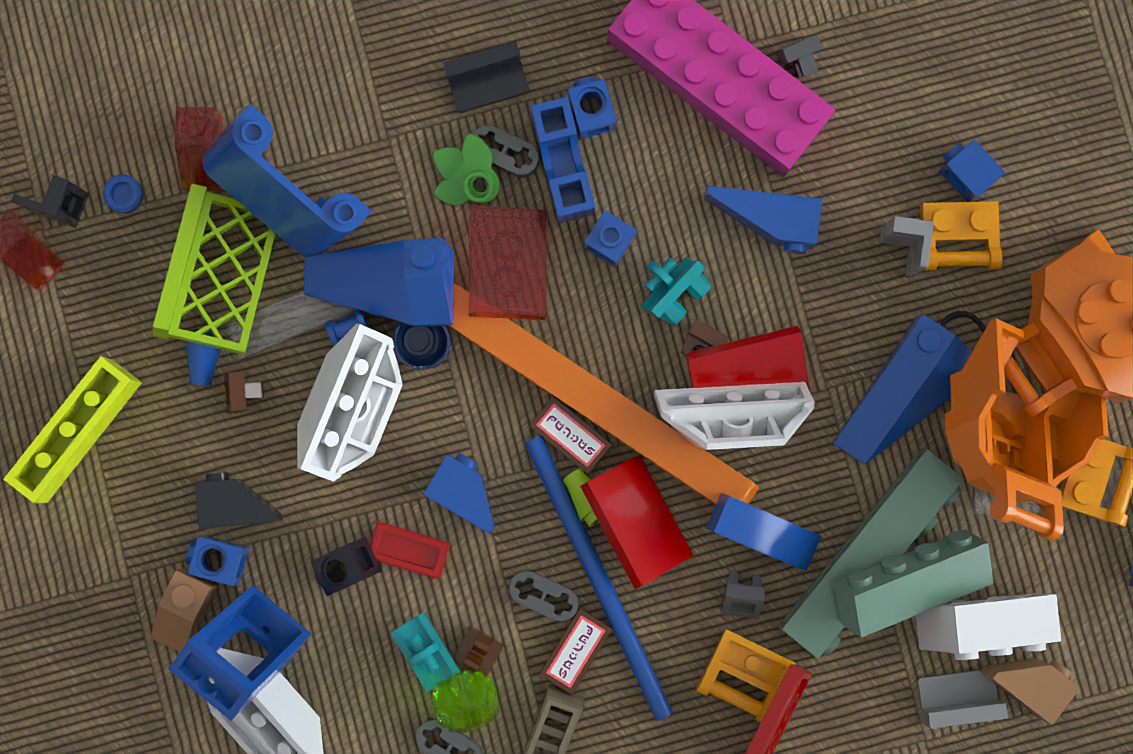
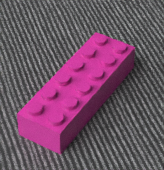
[607,0,836,177]

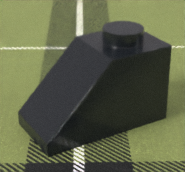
[195,472,282,529]

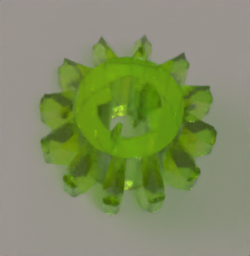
[432,670,499,733]

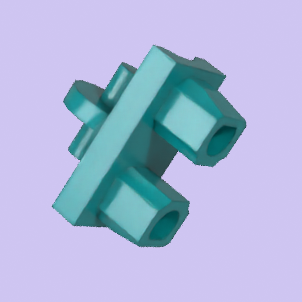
[640,256,711,326]
[390,612,461,692]

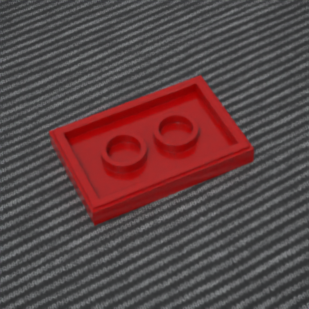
[686,325,810,391]
[580,454,693,589]
[745,664,812,754]

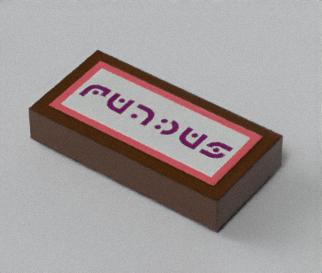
[529,396,612,474]
[539,608,612,695]

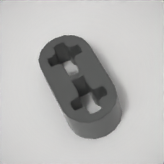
[473,125,539,178]
[509,570,579,622]
[416,718,484,754]

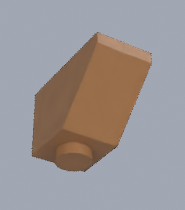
[150,568,220,652]
[980,658,1080,725]

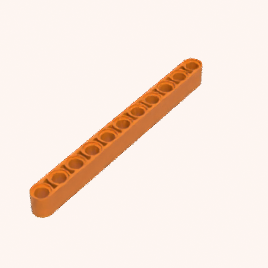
[447,283,760,505]

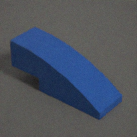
[706,493,821,571]

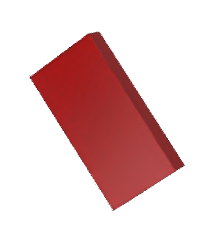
[370,521,451,580]

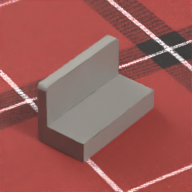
[879,216,934,277]
[917,669,1008,729]

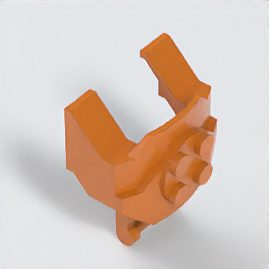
[1004,229,1133,417]
[945,318,1109,541]

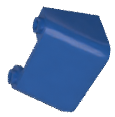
[202,104,372,257]

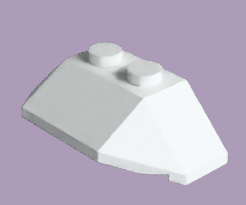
[297,324,403,481]
[654,382,815,450]
[207,648,324,754]

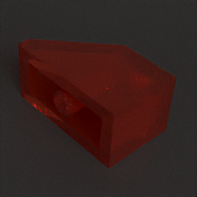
[175,107,223,191]

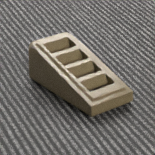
[523,685,584,754]

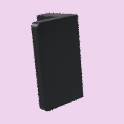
[443,41,529,113]
[11,175,89,228]

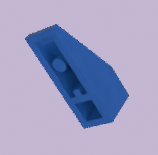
[704,186,822,254]

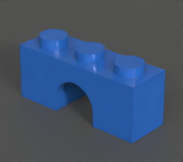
[530,97,595,224]

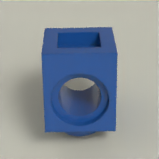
[568,77,617,140]
[938,139,1006,202]
[584,210,637,269]
[185,535,250,586]

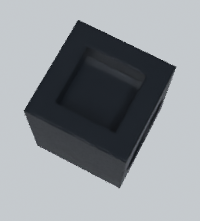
[311,537,381,596]

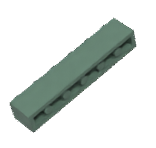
[777,449,964,659]

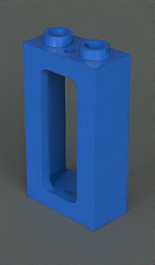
[168,585,311,721]

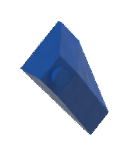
[304,238,454,327]
[832,314,972,465]

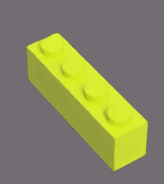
[3,356,142,503]

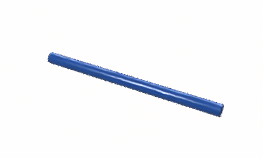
[524,435,673,721]

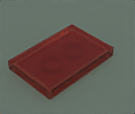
[468,205,547,320]

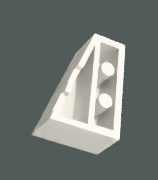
[916,593,1061,660]

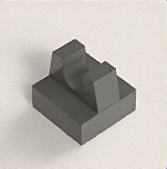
[775,35,823,79]
[721,572,765,619]

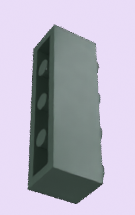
[834,530,994,638]

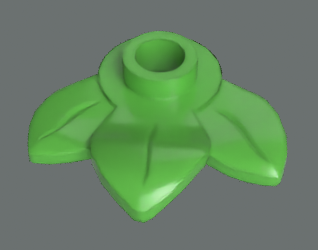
[433,133,500,206]

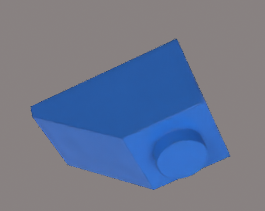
[423,453,495,534]

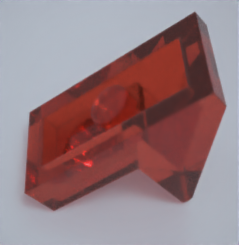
[0,210,66,291]

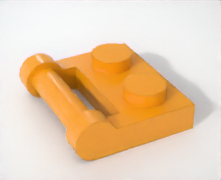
[920,201,1002,271]
[1060,439,1133,527]
[696,628,796,723]

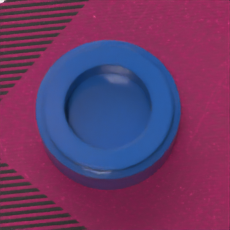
[103,174,144,214]

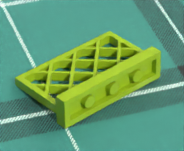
[153,183,276,355]

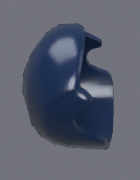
[392,321,451,370]

